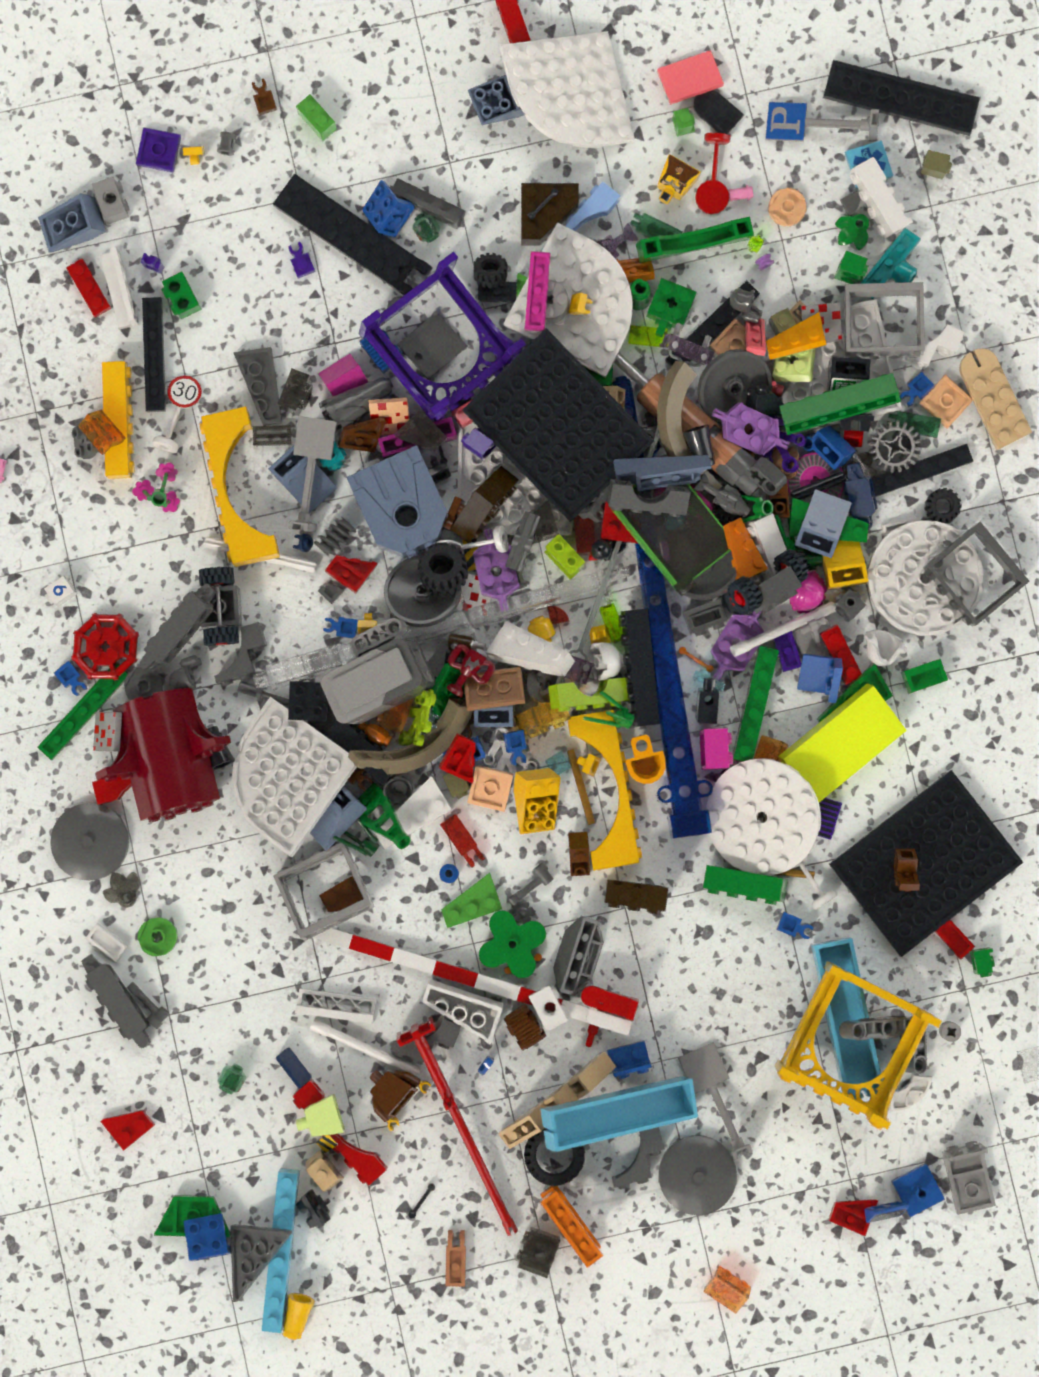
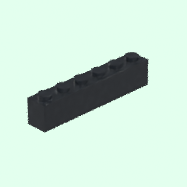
[619,608,660,727]

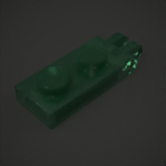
[630,213,683,238]
[887,411,941,438]

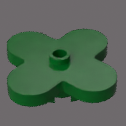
[479,910,546,978]

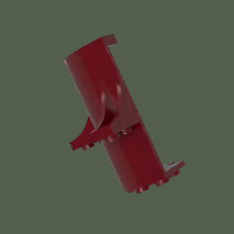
[95,688,231,823]

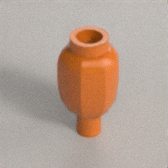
[358,723,392,747]

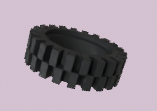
[524,1127,585,1186]

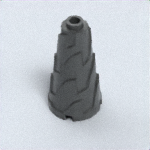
[319,377,394,436]

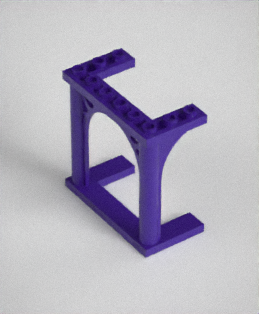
[358,251,526,423]

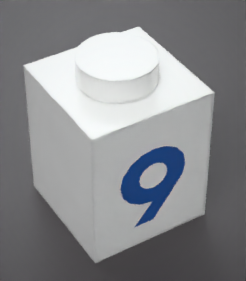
[44,576,78,606]

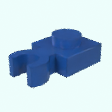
[900,372,935,407]
[323,617,358,639]
[54,661,88,696]
[503,729,527,765]
[776,912,813,939]

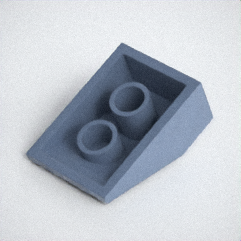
[38,193,106,253]

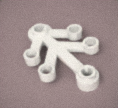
[483,727,537,797]

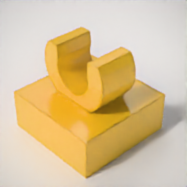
[183,146,205,165]
[568,293,593,315]
[357,613,378,634]
[589,624,611,645]
[577,754,601,777]

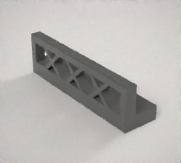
[390,178,466,229]

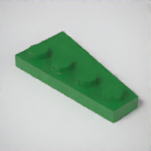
[789,498,869,543]
[817,663,893,723]

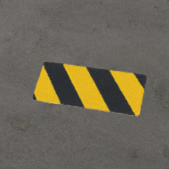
[462,538,478,571]
[316,1135,337,1153]

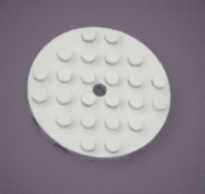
[867,520,984,636]
[706,758,821,876]

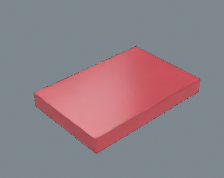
[657,50,724,105]

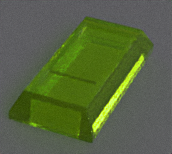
[628,325,668,348]
[599,603,623,643]

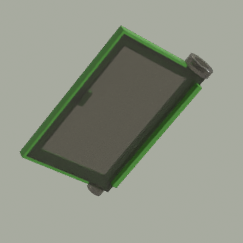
[610,484,731,597]

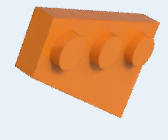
[723,518,768,580]

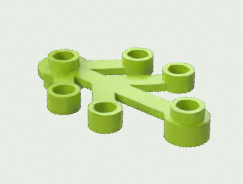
[398,689,436,746]

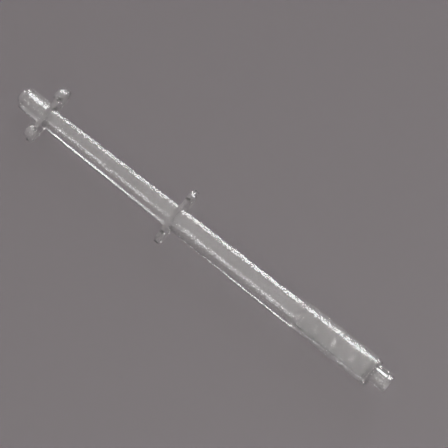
[253,560,630,690]

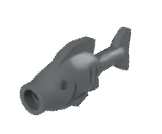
[694,474,751,518]

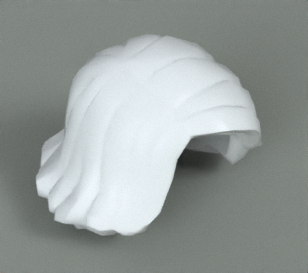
[865,629,907,666]

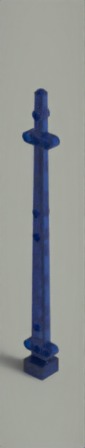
[612,376,713,839]

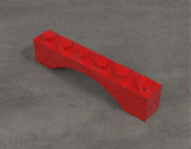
[92,777,132,805]
[292,1078,388,1186]

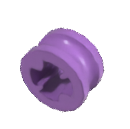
[755,254,774,271]

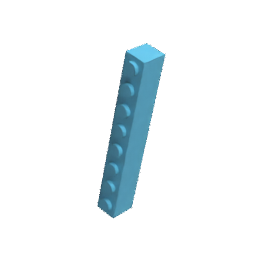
[261,1168,300,1333]

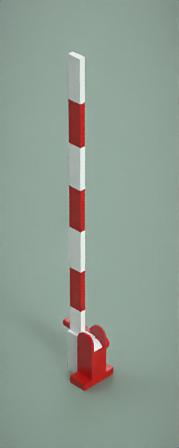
[310,922,639,1047]

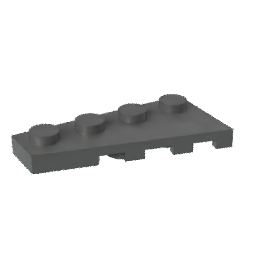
[233,347,282,426]

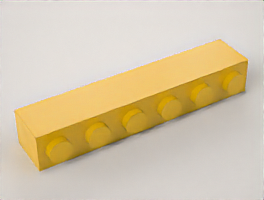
[102,361,135,479]

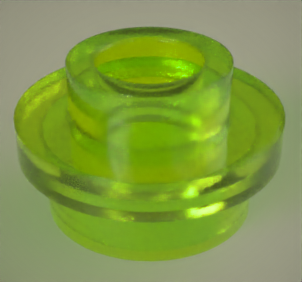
[747,234,764,253]

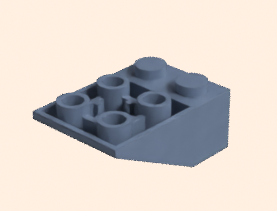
[468,75,525,125]
[268,444,337,514]
[795,489,852,558]
[474,669,515,727]
[310,785,367,851]

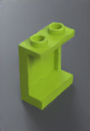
[544,534,585,580]

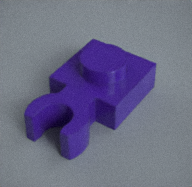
[288,242,315,279]
[141,253,164,274]

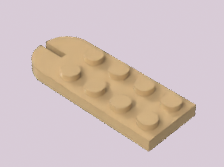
[959,348,1032,450]

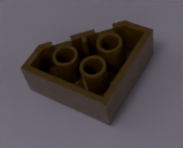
[521,183,579,246]
[451,466,519,544]
[604,879,668,915]

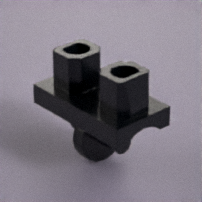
[839,413,874,432]
[296,1189,331,1228]

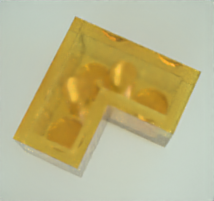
[515,702,571,739]

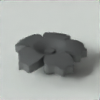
[512,901,535,923]

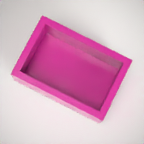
[699,728,733,770]

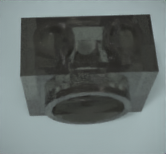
[278,368,313,416]
[515,1226,560,1278]

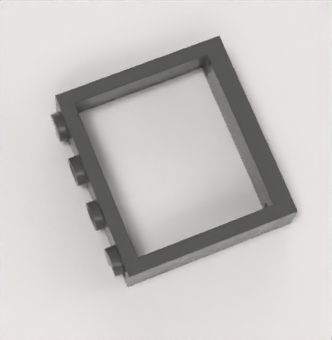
[923,522,1030,627]

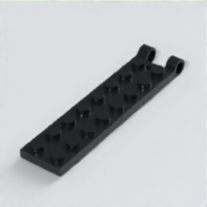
[273,173,433,296]

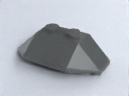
[553,916,604,996]

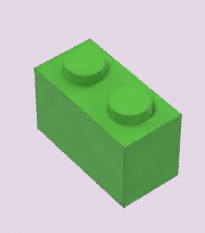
[296,94,337,141]

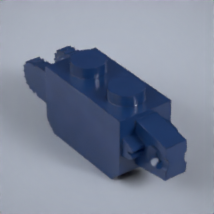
[844,463,878,531]

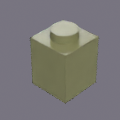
[920,150,952,179]
[768,308,796,336]
[442,773,470,799]

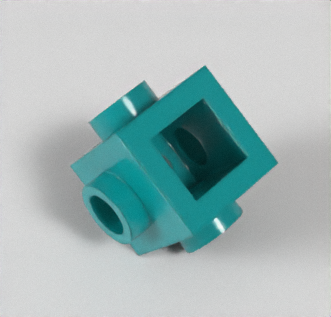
[318,440,347,471]

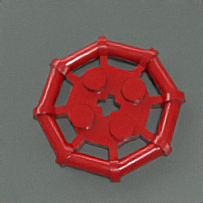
[71,613,140,681]

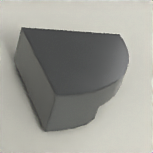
[840,190,860,216]
[318,585,345,604]

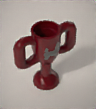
[446,644,495,698]

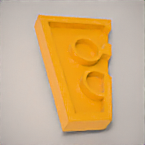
[766,312,827,360]

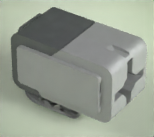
[321,618,435,724]

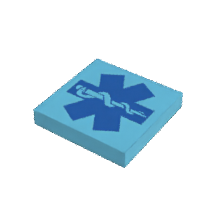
[845,140,893,189]

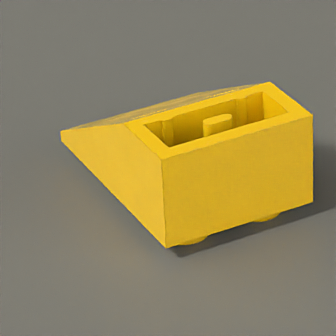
[822,540,868,590]
[514,768,561,834]

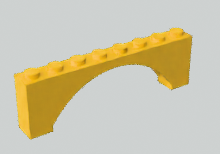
[199,406,280,567]
[567,710,642,871]

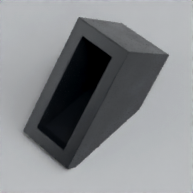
[746,385,784,415]

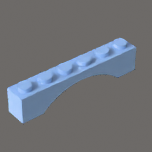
[542,181,620,250]

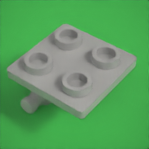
[792,617,831,657]

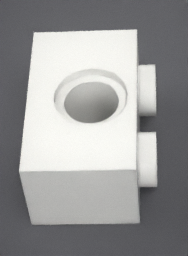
[529,985,570,1032]

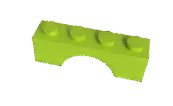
[548,678,629,712]

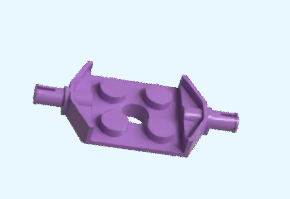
[712,403,790,455]
[473,529,520,612]
[710,611,764,681]

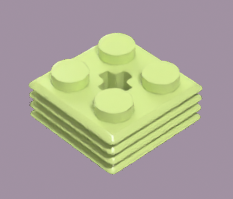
[772,348,816,382]

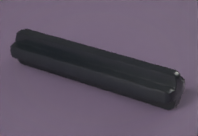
[790,472,846,500]

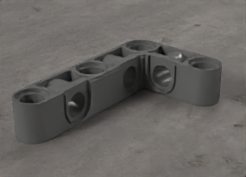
[839,1016,927,1074]

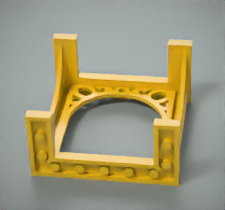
[775,961,942,1130]

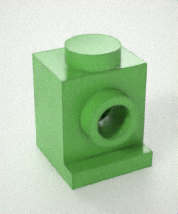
[672,108,695,137]

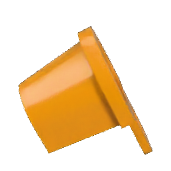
[625,735,666,784]

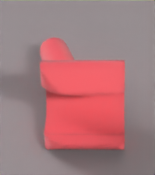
[772,381,784,397]

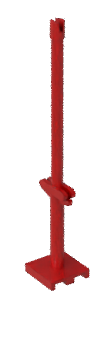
[396,1016,518,1236]

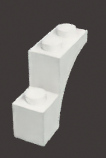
[894,324,965,369]

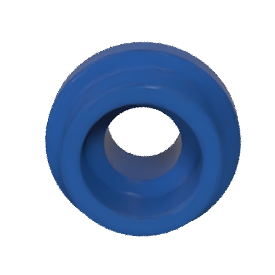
[439,864,459,883]

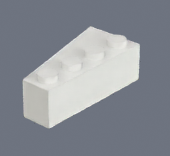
[850,157,913,239]
[744,513,787,580]
[486,621,575,677]
[375,776,452,849]
[422,979,504,1045]

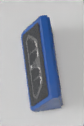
[865,1201,909,1223]

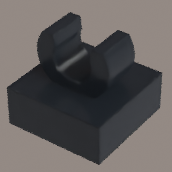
[428,458,451,484]

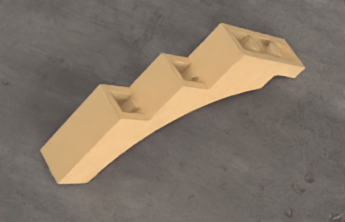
[498,1051,616,1149]

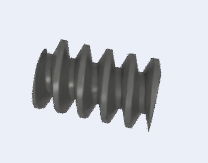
[314,516,357,558]

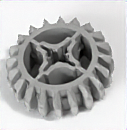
[869,420,921,473]

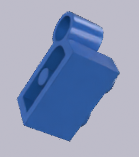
[801,425,856,470]

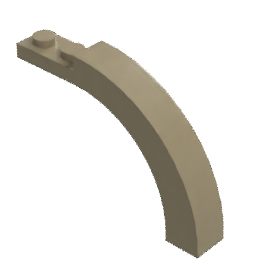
[657,361,722,489]
[348,698,474,774]

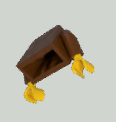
[370,1070,431,1131]

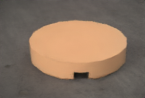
[768,188,807,226]

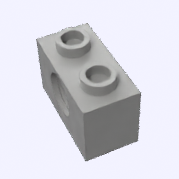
[92,177,130,225]

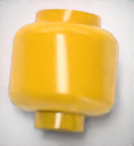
[527,615,556,642]

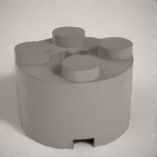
[545,279,569,323]

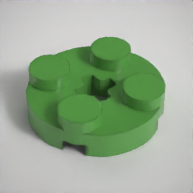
[138,917,178,957]

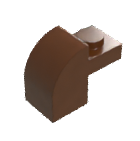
[894,849,920,891]

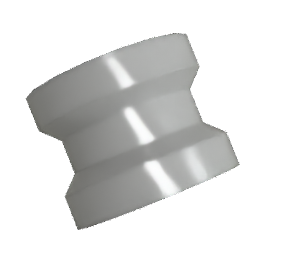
[939,1021,961,1042]

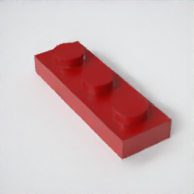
[66,258,112,318]
[819,624,862,685]

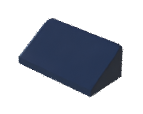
[276,1047,312,1088]

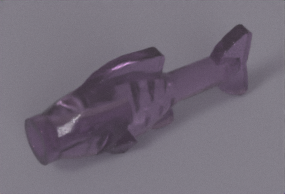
[596,223,638,258]

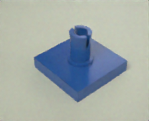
[891,1163,945,1217]

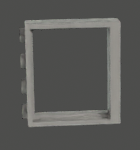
[844,282,925,359]
[273,842,375,941]

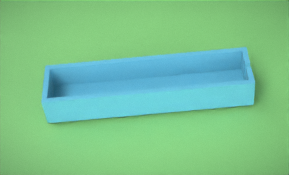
[811,937,882,1099]
[540,1076,698,1152]

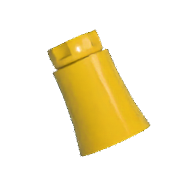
[282,1293,315,1340]

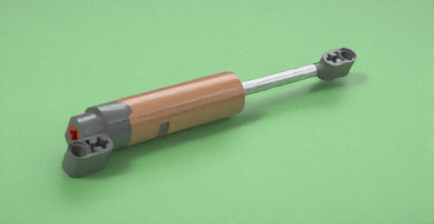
[614,352,787,496]

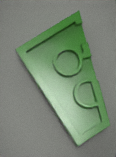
[441,873,502,928]

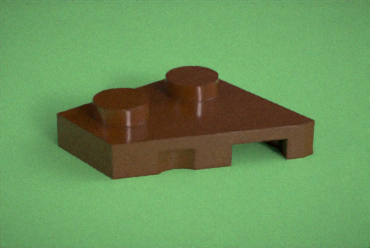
[337,417,386,453]
[319,875,363,912]

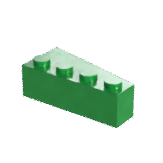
[703,865,788,905]

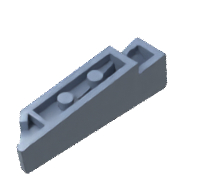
[614,455,711,491]

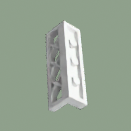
[100,246,138,329]
[295,988,377,1023]

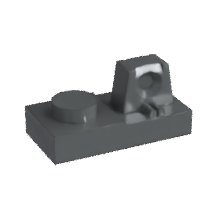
[579,486,609,523]

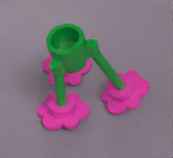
[132,462,180,512]

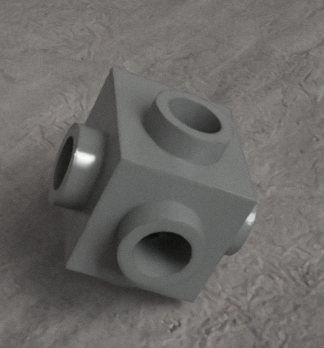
[834,589,866,620]

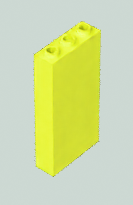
[778,684,907,802]

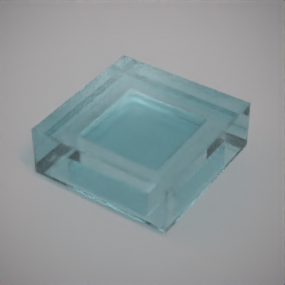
[545,751,571,775]

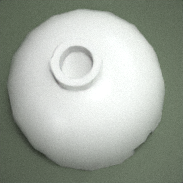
[589,642,623,681]

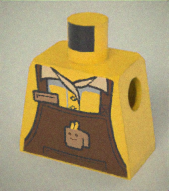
[657,154,701,204]

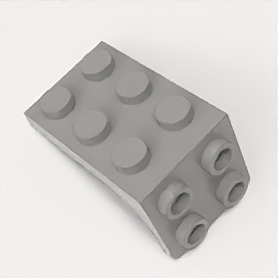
[942,1141,996,1215]

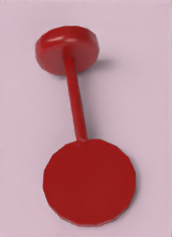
[695,133,731,215]

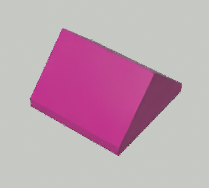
[318,354,369,396]

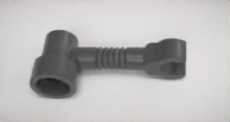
[508,862,554,906]
[127,982,170,1029]

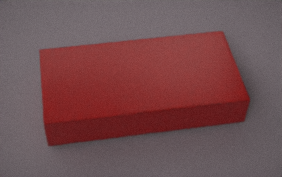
[935,920,975,959]

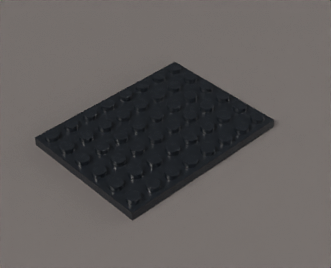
[462,328,654,522]
[829,770,1024,957]

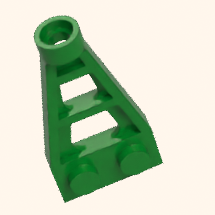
[358,783,411,849]

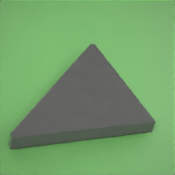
[230,1224,292,1302]

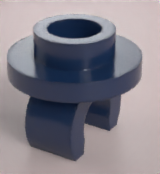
[293,533,313,552]

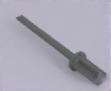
[237,681,289,705]

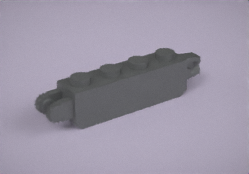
[140,583,217,670]
[81,954,151,1049]

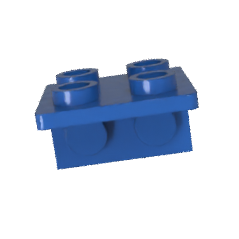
[362,180,415,237]
[797,654,843,703]
[607,1040,652,1079]
[184,1213,231,1261]

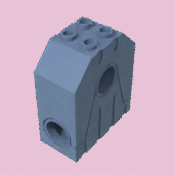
[346,445,448,559]

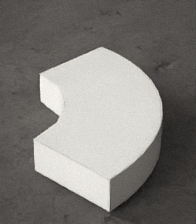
[888,1074,932,1111]

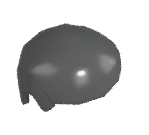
[383,775,413,805]

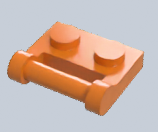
[616,258,655,283]

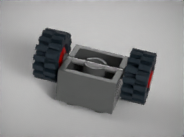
[727,549,809,615]
[198,567,242,646]

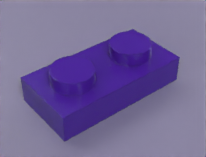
[773,631,801,672]

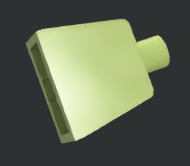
[296,1094,345,1137]

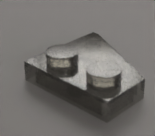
[394,410,448,452]
[517,500,559,545]

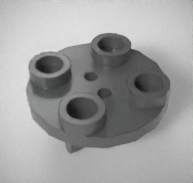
[71,421,104,459]
[526,669,558,703]

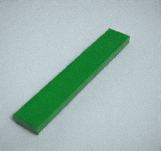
[37,662,129,760]

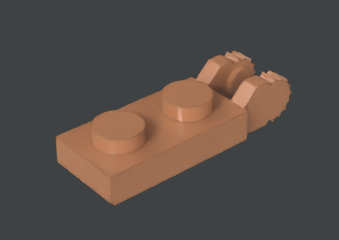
[445,1230,466,1287]

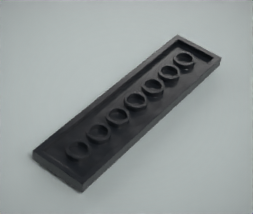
[823,60,980,136]

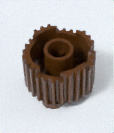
[504,1004,547,1051]

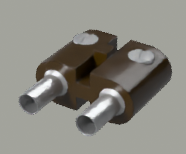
[448,633,488,661]

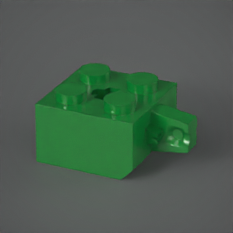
[646,278,697,338]

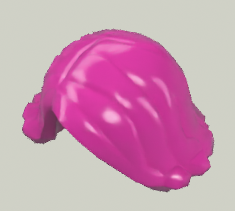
[790,571,827,614]

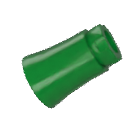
[630,279,652,311]

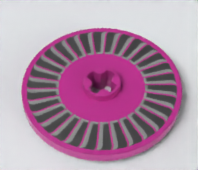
[787,453,844,498]

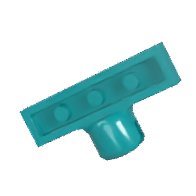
[860,228,921,299]

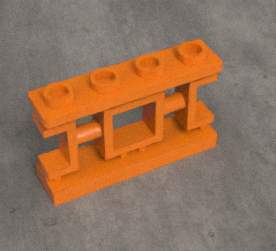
[540,1186,603,1268]

